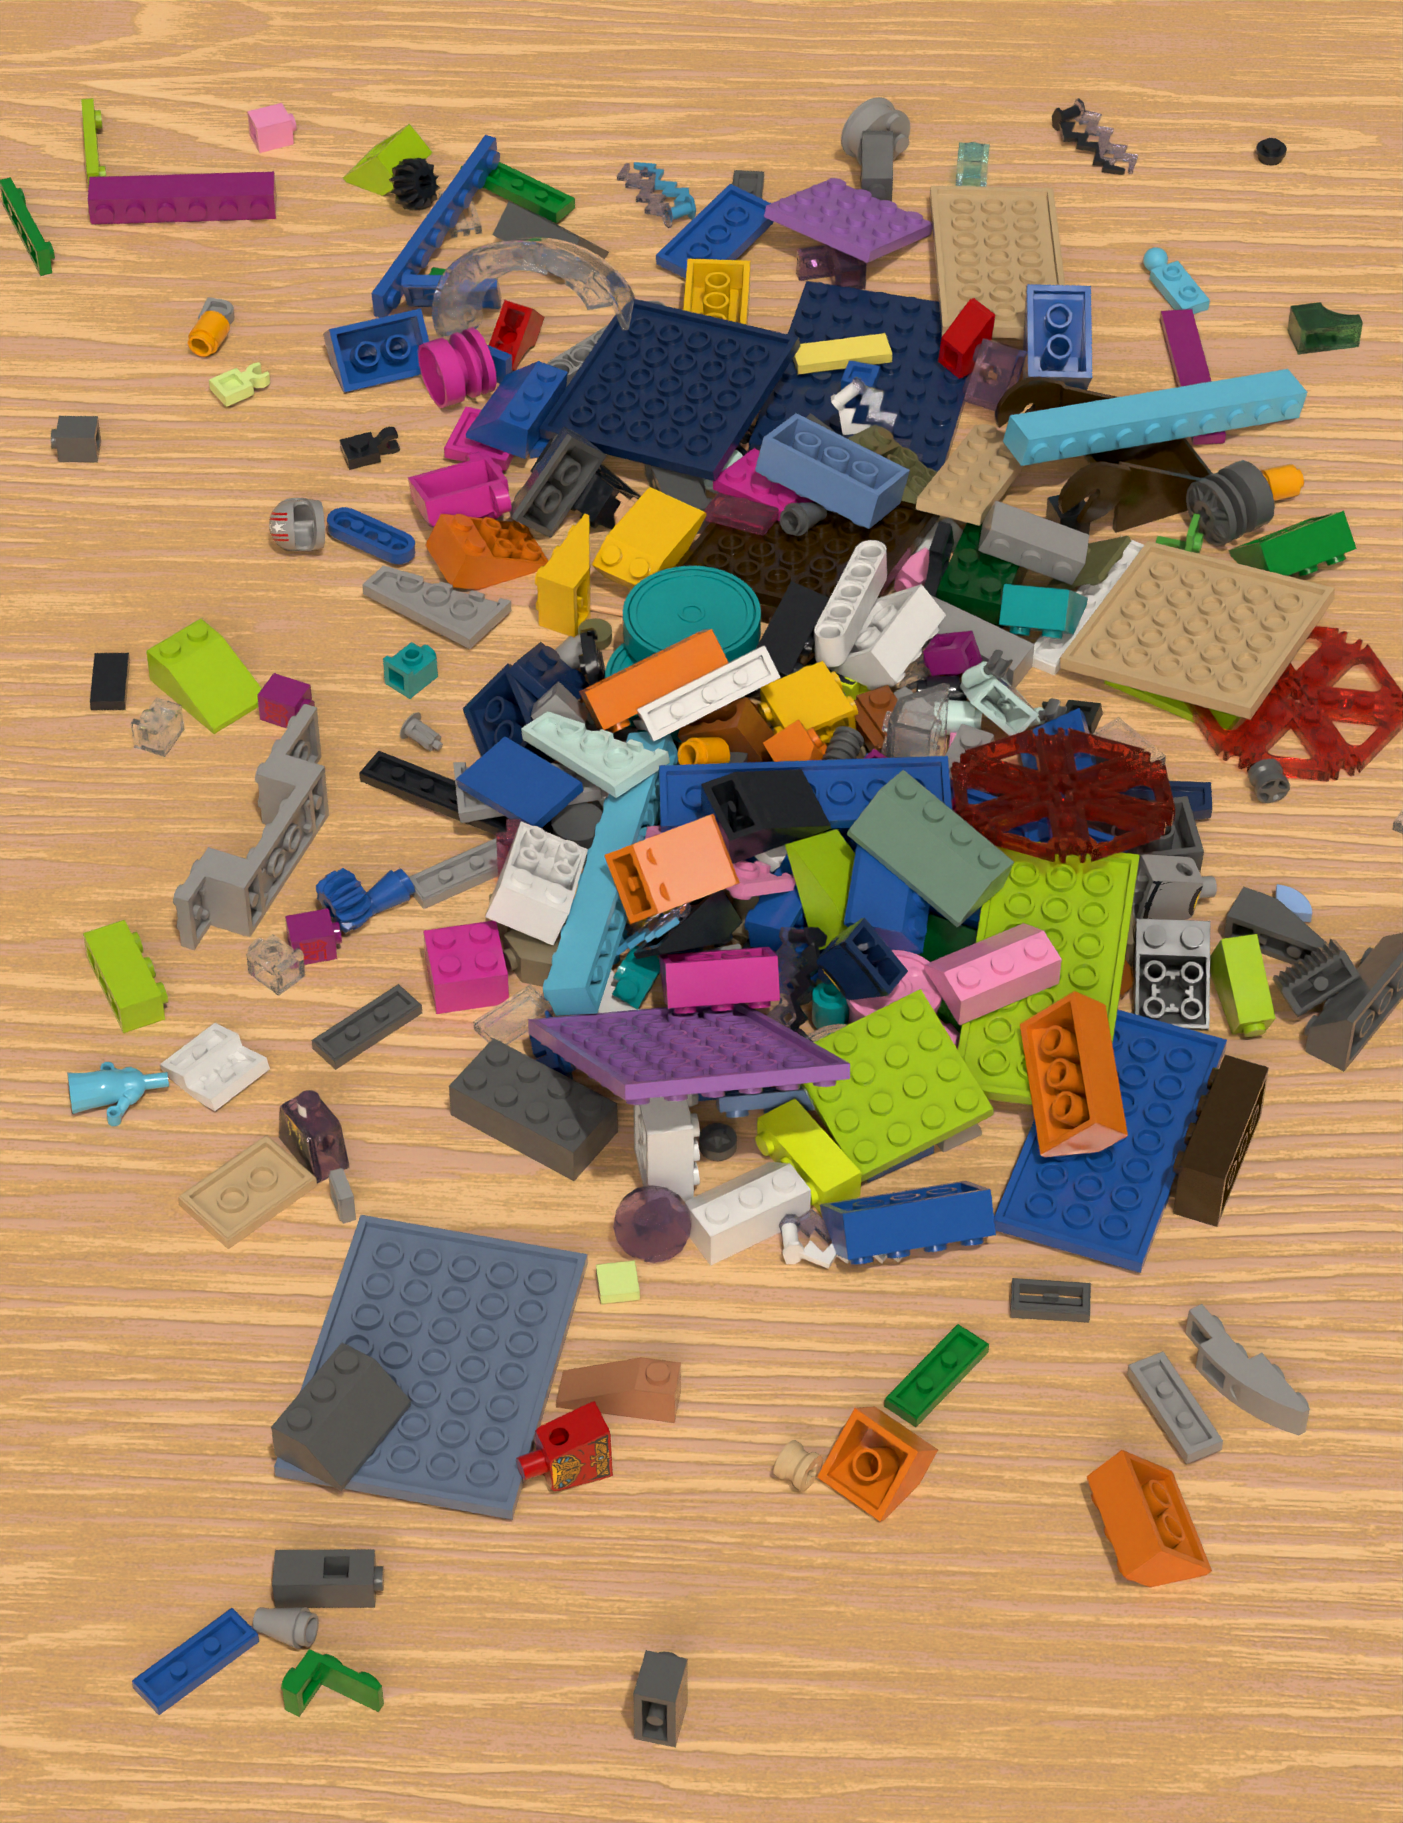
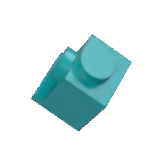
[383,642,438,699]
[612,945,660,1009]

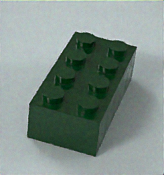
[937,522,1028,629]

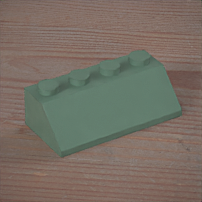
[847,770,1014,927]

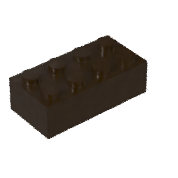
[1169,1055,1269,1227]

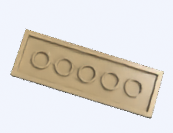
[916,424,1025,526]

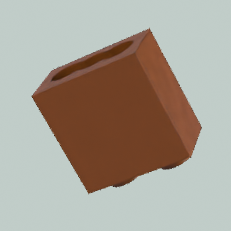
[678,697,775,763]

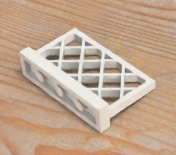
[632,645,781,741]

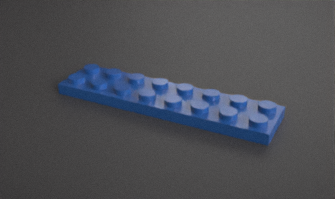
[659,756,952,833]

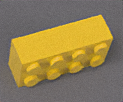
[683,259,751,325]

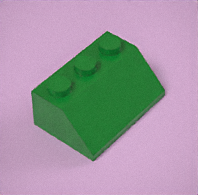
[1229,511,1357,576]

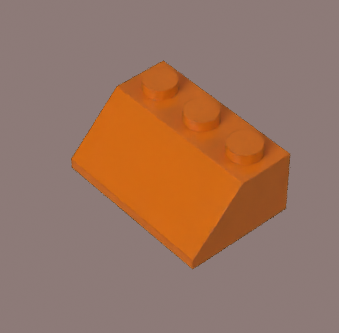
[1086,1450,1212,1588]

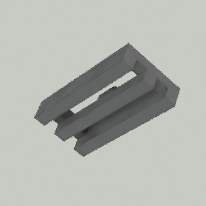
[1010,1278,1091,1323]

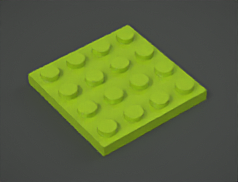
[801,989,994,1182]

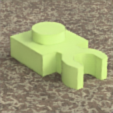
[209,362,270,407]

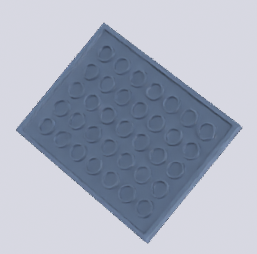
[274,1215,588,1520]

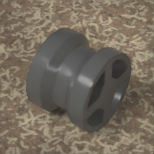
[1248,758,1290,803]

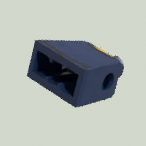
[816,917,908,1000]

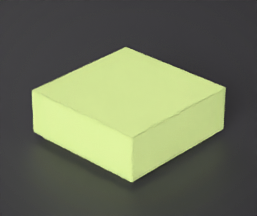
[596,1260,640,1304]

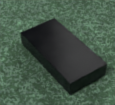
[90,653,130,710]

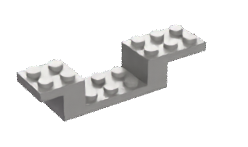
[173,704,329,950]

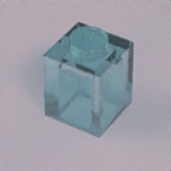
[956,142,990,187]

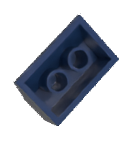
[462,663,555,763]

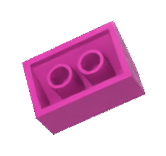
[659,947,780,1014]

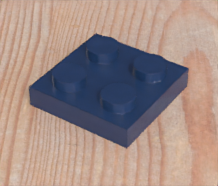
[508,642,590,701]

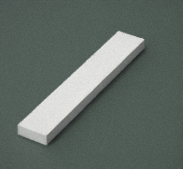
[1032,536,1144,676]

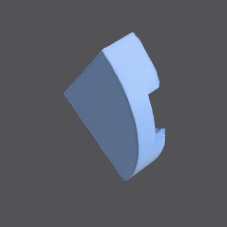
[1275,884,1312,922]

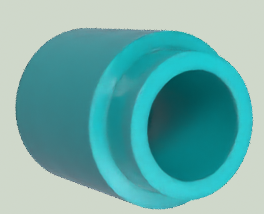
[812,982,849,1035]

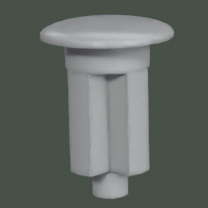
[400,712,443,752]

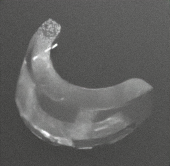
[432,237,635,342]

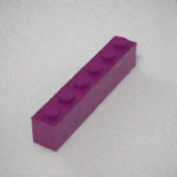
[88,171,277,225]

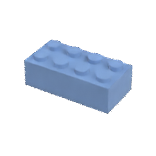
[755,413,910,529]

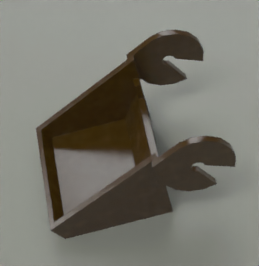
[994,376,1213,533]

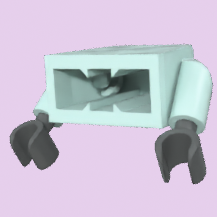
[960,650,1068,740]

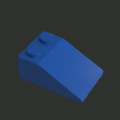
[1023,284,1092,390]

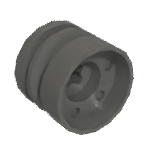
[1186,460,1275,546]

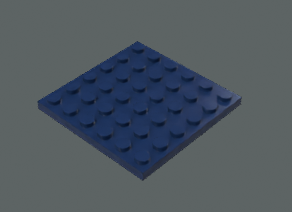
[539,297,800,481]

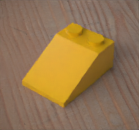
[591,487,707,590]

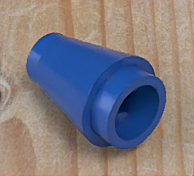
[366,868,416,917]

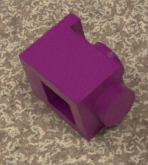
[923,631,982,676]

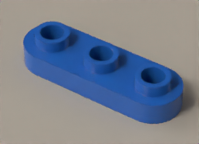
[327,507,416,565]

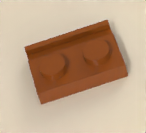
[854,685,920,752]

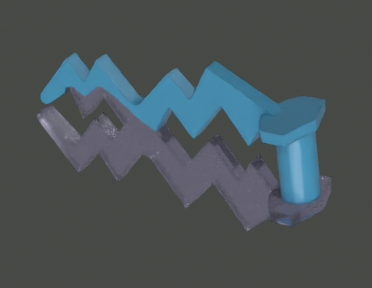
[617,162,696,228]
[613,902,692,965]

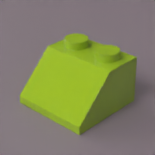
[343,124,433,196]

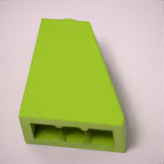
[1210,934,1276,1037]

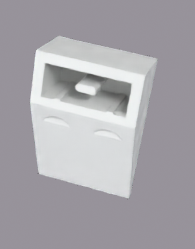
[485,821,588,945]

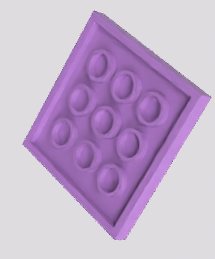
[764,178,933,263]

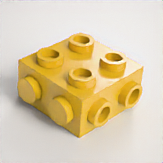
[758,661,858,744]

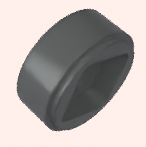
[699,1123,737,1161]

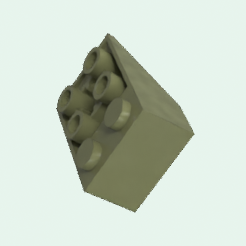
[848,424,937,504]

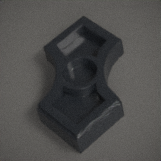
[924,521,954,598]

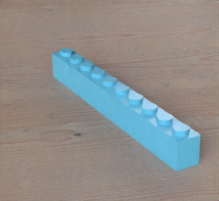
[1003,369,1308,466]
[543,732,678,1016]

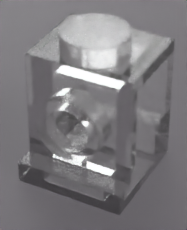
[131,698,185,757]
[246,934,305,996]

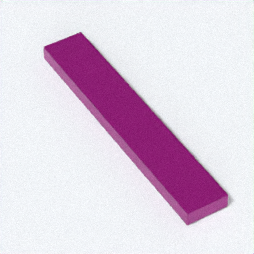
[1160,309,1226,445]

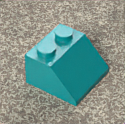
[999,584,1088,639]

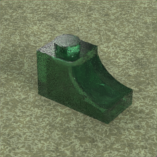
[1287,302,1363,355]

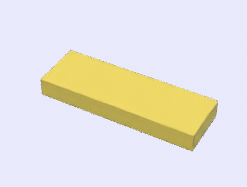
[793,333,892,374]

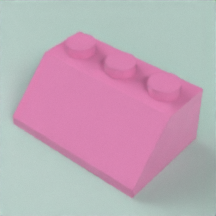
[925,923,1062,1025]

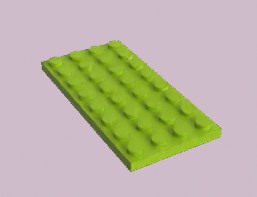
[958,837,1140,1105]

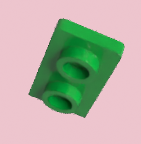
[281,1649,384,1717]

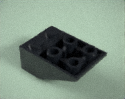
[701,769,831,864]

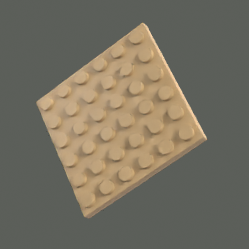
[1060,541,1334,719]

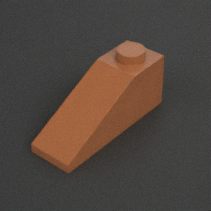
[556,1357,681,1423]

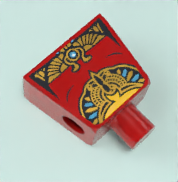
[516,1401,613,1491]

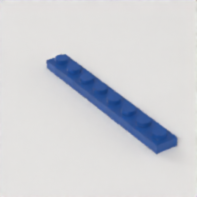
[371,135,500,318]

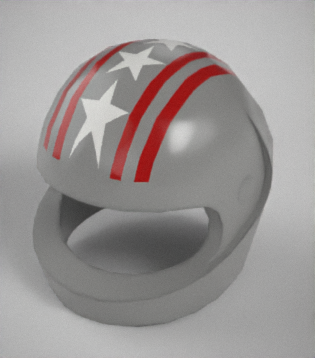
[269,498,325,551]

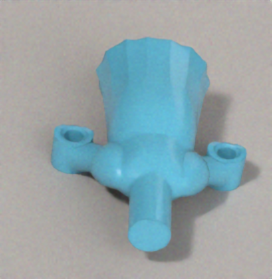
[67,1062,169,1126]

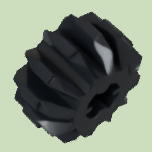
[389,158,440,210]

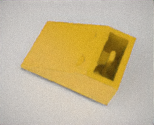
[535,514,591,638]

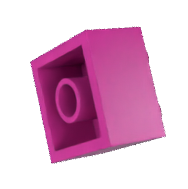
[423,921,509,1014]

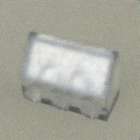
[881,683,950,758]

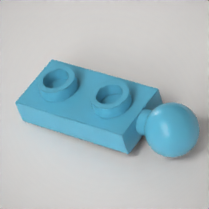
[1143,247,1210,314]

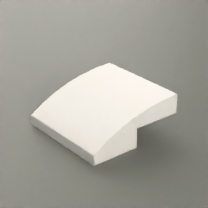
[160,1023,270,1111]

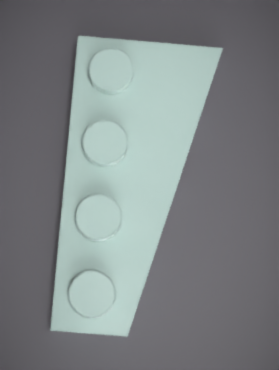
[521,711,670,798]

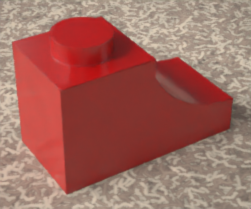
[489,300,545,371]

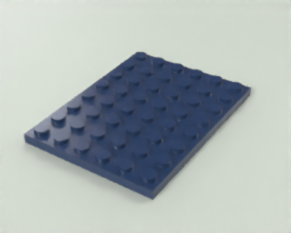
[749,281,975,472]

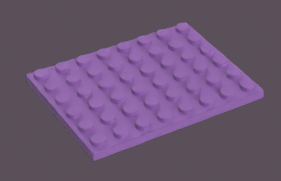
[528,1003,850,1105]

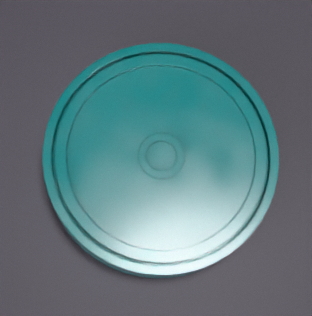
[622,566,761,663]

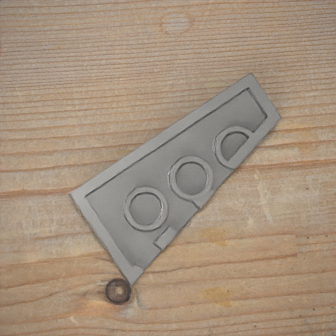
[362,565,512,649]

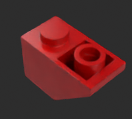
[938,298,996,379]

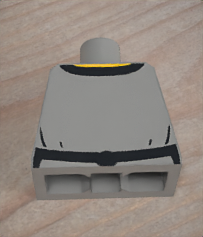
[1133,854,1217,925]

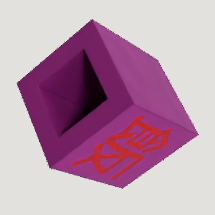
[257,673,315,728]
[285,908,342,967]

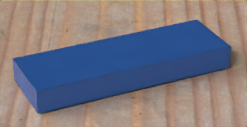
[132,1608,259,1715]

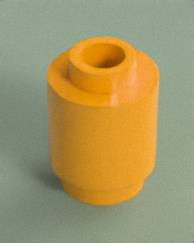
[188,310,230,357]
[1261,464,1304,501]
[677,737,730,765]

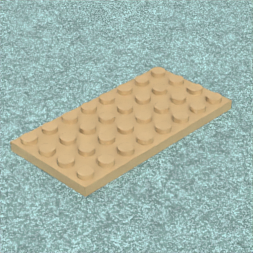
[930,186,1065,340]

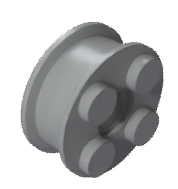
[841,97,910,165]

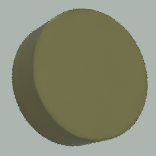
[578,618,612,650]

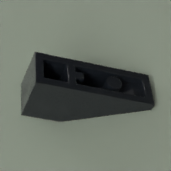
[633,890,743,959]

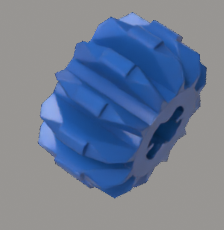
[316,868,372,933]

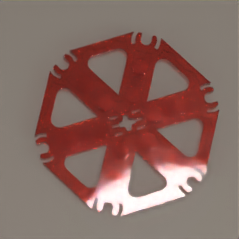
[1184,626,1403,782]
[950,727,1176,863]

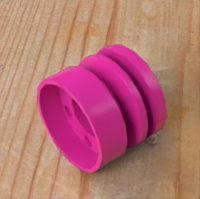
[418,327,497,409]

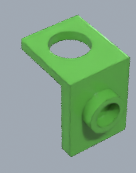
[1156,513,1204,553]

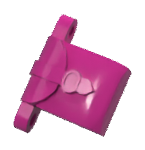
[408,452,512,528]

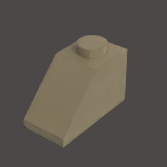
[503,929,559,987]

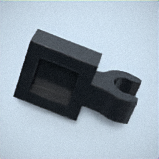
[339,427,400,470]

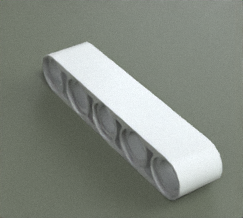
[814,540,887,667]

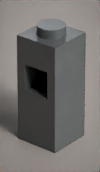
[272,1549,384,1608]

